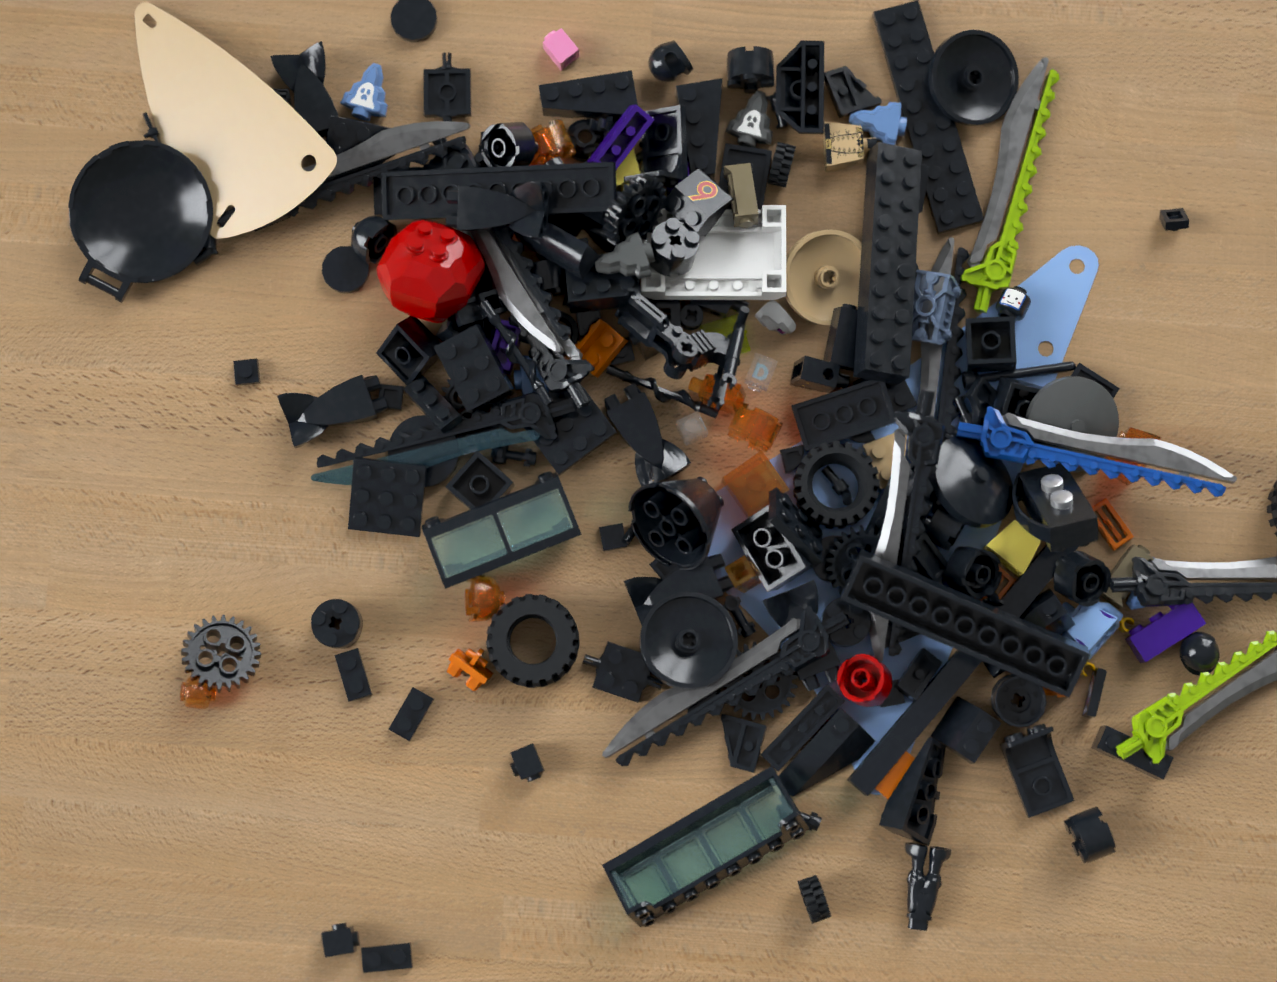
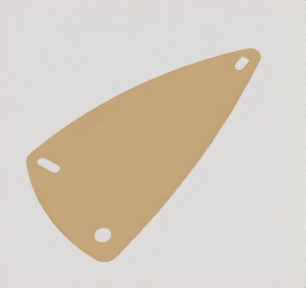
[135,2,337,239]

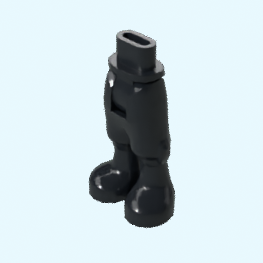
[905,842,951,931]

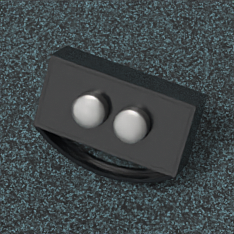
[1012,463,1098,552]

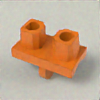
[447,648,494,691]

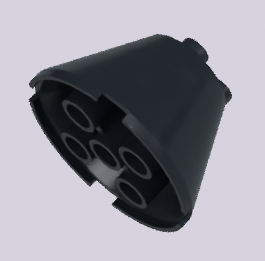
[628,477,724,570]

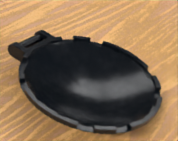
[68,140,213,303]

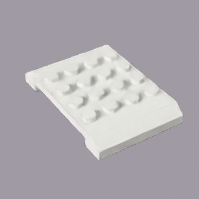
[641,205,786,300]

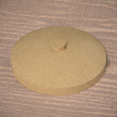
[785,230,862,325]

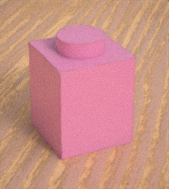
[543,28,579,71]

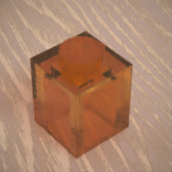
[724,555,761,593]

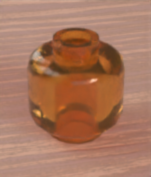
[180,677,217,709]

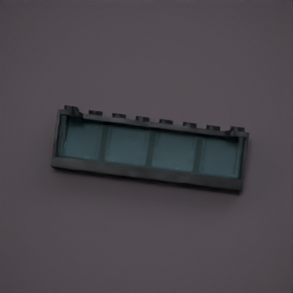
[602,766,809,928]

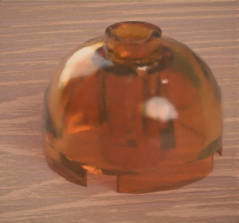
[465,574,505,622]

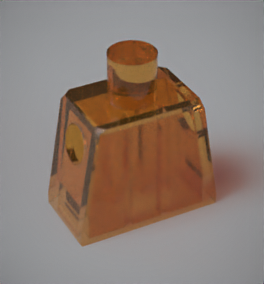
[688,374,746,417]

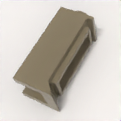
[723,163,759,228]
[1100,545,1154,609]

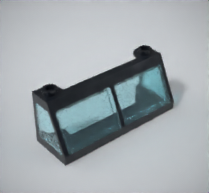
[422,471,582,589]

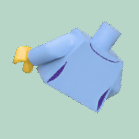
[1062,602,1134,676]

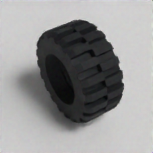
[486,594,580,688]

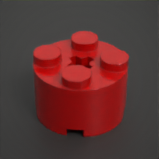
[837,654,892,707]

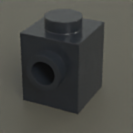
[510,743,545,782]
[321,923,360,957]

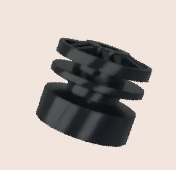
[990,674,1047,727]

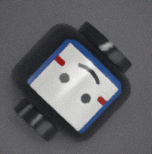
[996,286,1031,321]

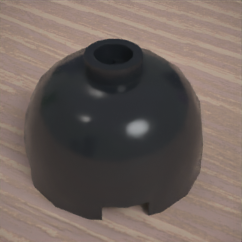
[351,216,397,264]

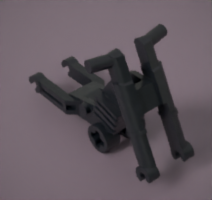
[615,287,750,410]

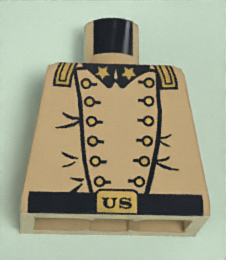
[823,122,877,172]

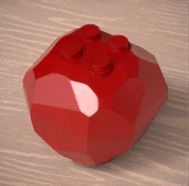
[377,220,485,323]

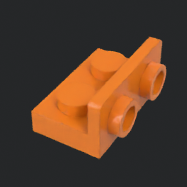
[575,319,628,378]

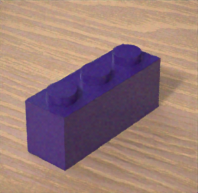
[587,104,655,170]
[1125,602,1206,663]

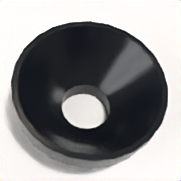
[564,119,604,162]

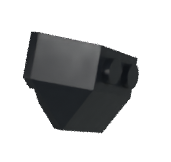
[775,41,825,134]

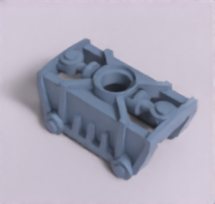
[912,270,961,345]

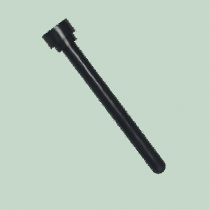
[962,361,1076,391]

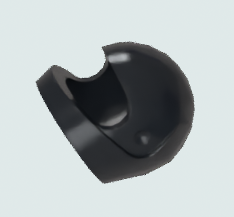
[648,40,694,82]
[1179,632,1220,676]

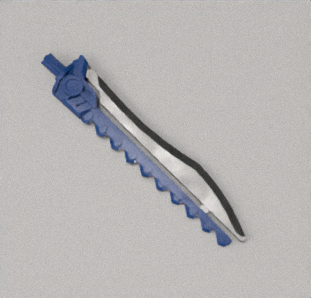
[957,406,1237,497]

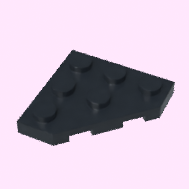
[321,115,396,185]

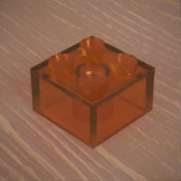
[721,450,790,519]

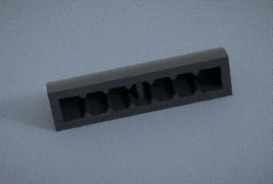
[515,222,600,280]

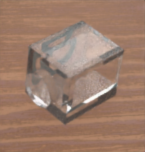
[744,353,778,393]
[676,411,708,446]

